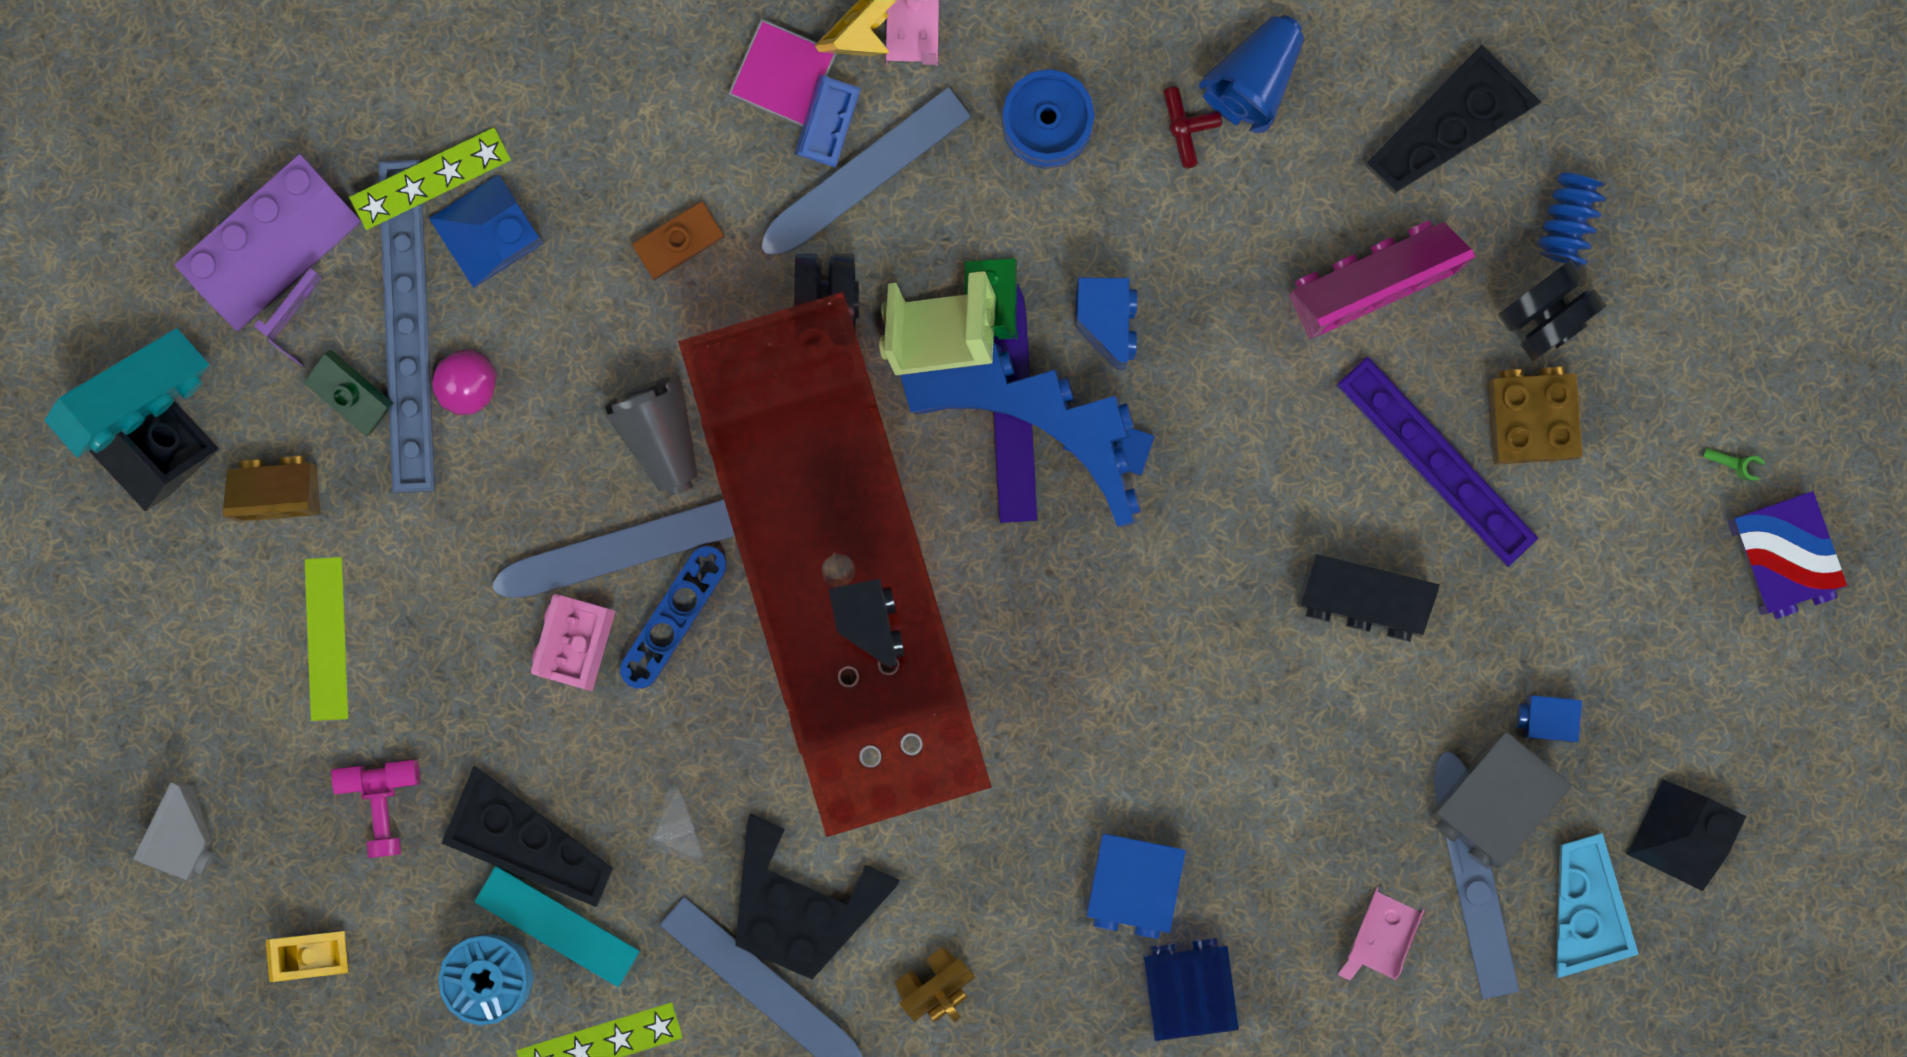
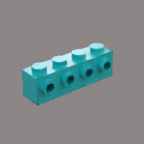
[44,328,210,458]

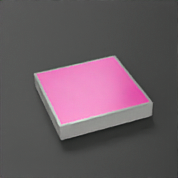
[728,19,837,128]

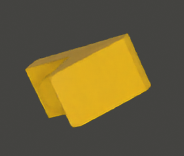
[814,0,897,56]
[266,931,348,982]

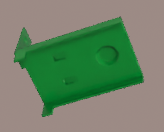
[964,258,1018,340]

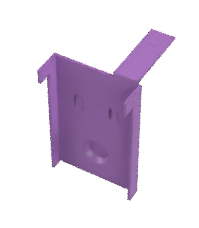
[254,268,323,367]

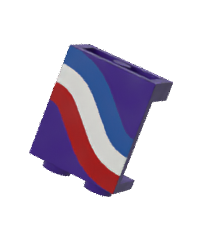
[1727,491,1848,619]

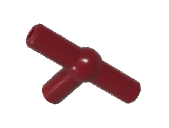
[1163,86,1222,169]

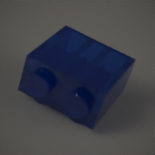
[1142,938,1239,1041]

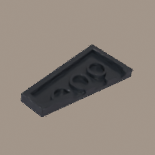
[1365,45,1541,194]
[441,766,614,907]

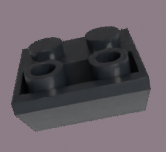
[828,579,905,669]

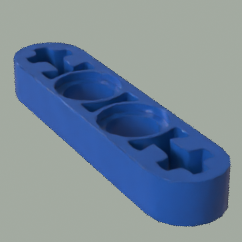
[620,546,727,689]

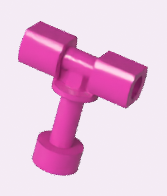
[331,760,421,858]

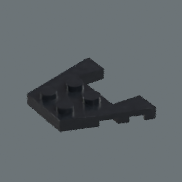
[735,814,900,980]

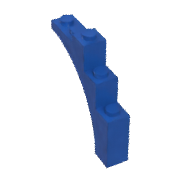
[900,344,1141,528]

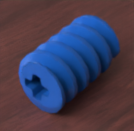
[1538,172,1607,266]

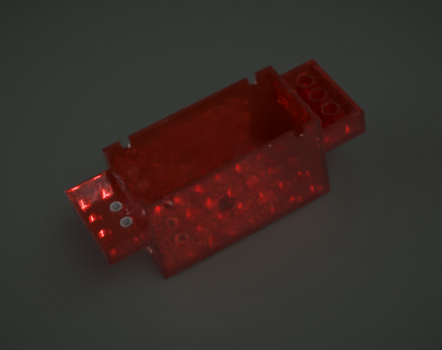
[678,292,992,837]

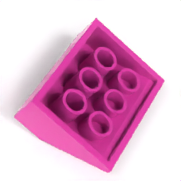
[1289,220,1475,340]

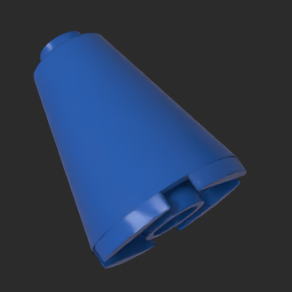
[1199,15,1304,133]

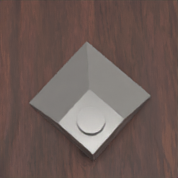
[133,782,213,880]

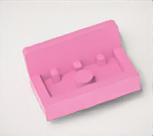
[531,594,616,691]

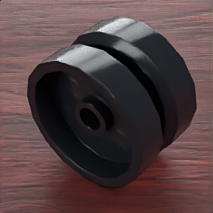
[794,254,859,346]
[1497,259,1607,362]

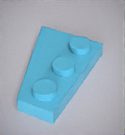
[1556,833,1639,978]

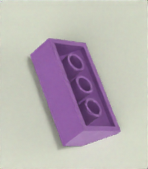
[175,154,361,332]

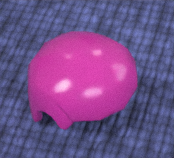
[432,349,497,415]

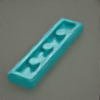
[474,866,640,988]

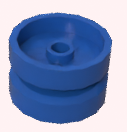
[1002,69,1095,169]

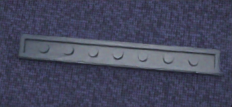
[378,160,436,493]

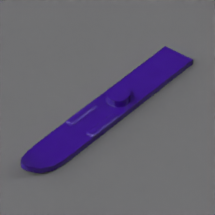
[993,284,1038,523]

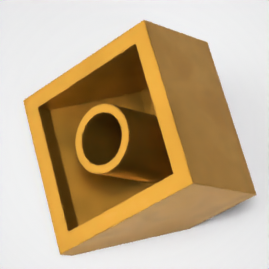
[223,456,321,522]

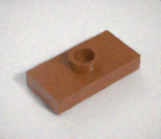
[632,201,725,281]

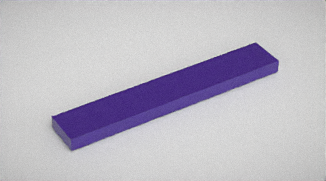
[1336,356,1539,567]

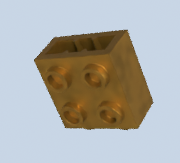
[1488,367,1583,465]

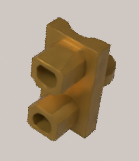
[894,947,975,1023]

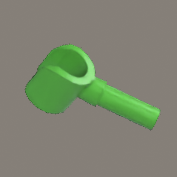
[1703,448,1765,481]

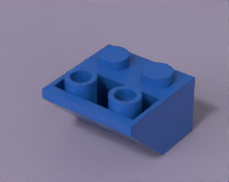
[1076,277,1137,370]

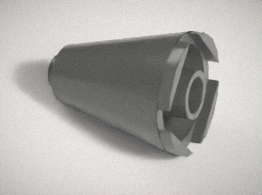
[602,375,698,496]

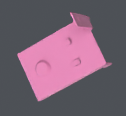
[886,0,939,66]
[1338,887,1424,980]

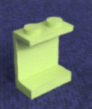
[879,271,996,375]

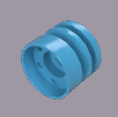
[438,933,534,1025]

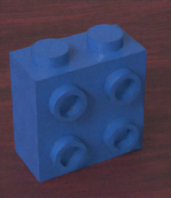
[1086,833,1186,939]

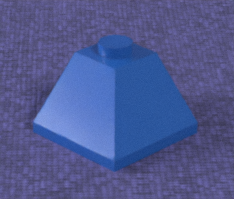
[429,174,544,288]

